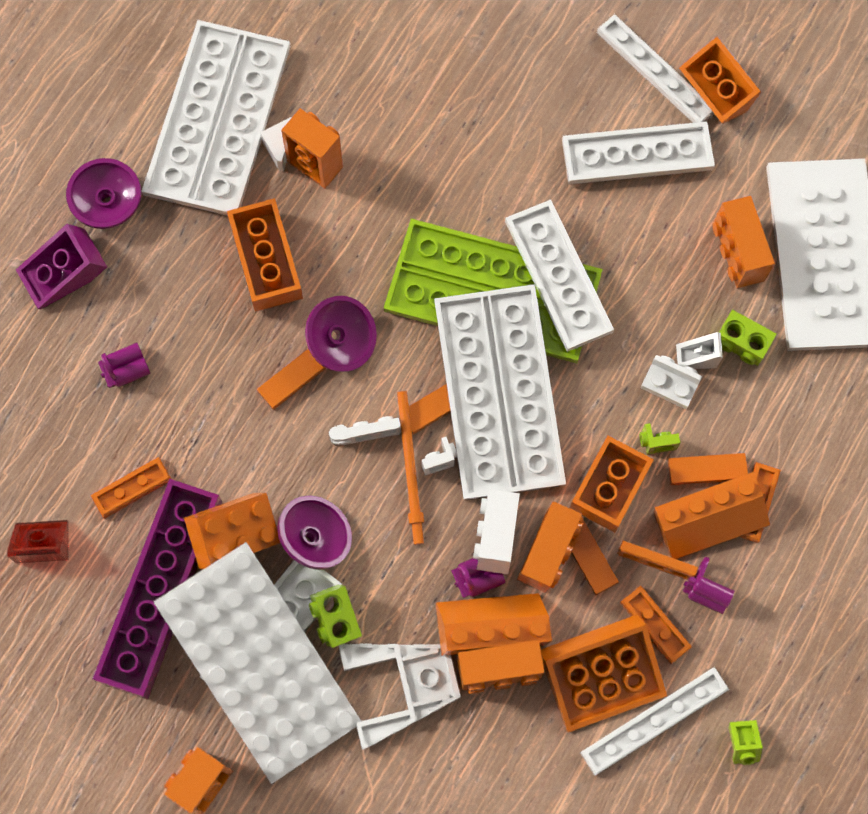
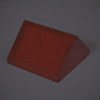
[7,520,69,563]

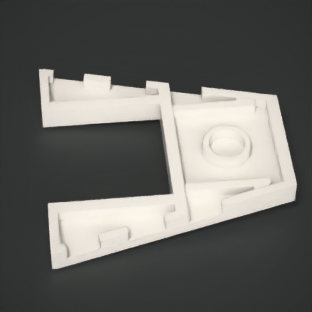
[339,643,461,750]

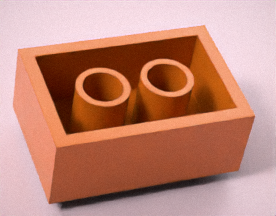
[281,108,343,189]
[712,196,775,289]
[569,435,654,533]
[184,493,281,569]
[517,501,583,592]
[457,640,544,694]
[164,747,234,814]

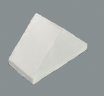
[261,117,292,172]
[676,332,723,369]

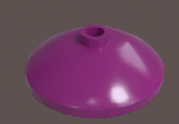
[66,158,141,229]
[305,296,377,372]
[277,496,352,570]

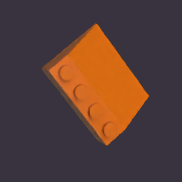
[541,615,667,732]

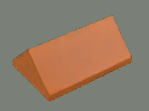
[679,37,761,124]

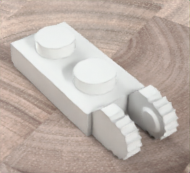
[328,416,401,446]

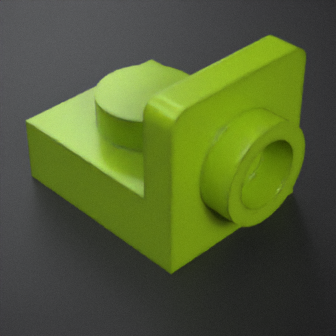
[639,423,681,455]
[729,720,763,765]

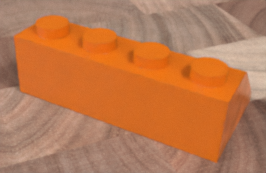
[653,472,770,559]
[435,593,552,656]

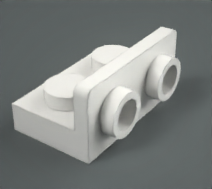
[640,355,702,409]

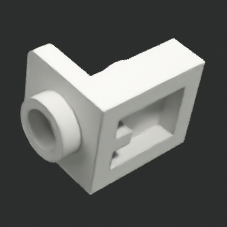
[422,437,458,476]

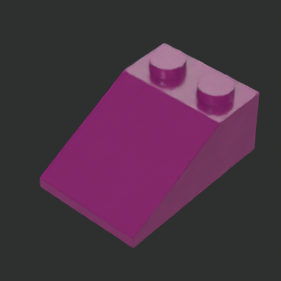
[16,224,107,309]

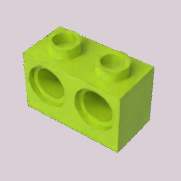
[719,309,777,366]
[309,584,362,648]

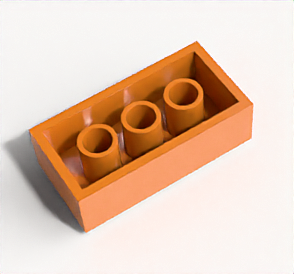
[227,198,303,312]

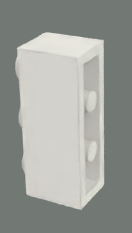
[473,489,519,574]

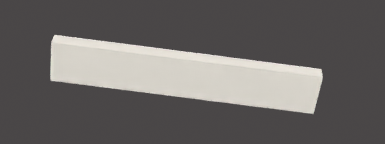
[597,14,714,123]
[580,667,729,776]

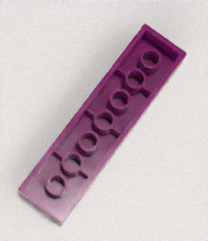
[92,479,222,700]

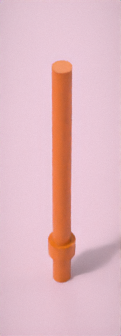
[397,391,424,545]

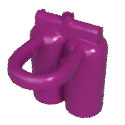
[98,342,151,388]
[683,557,735,614]
[451,558,506,598]

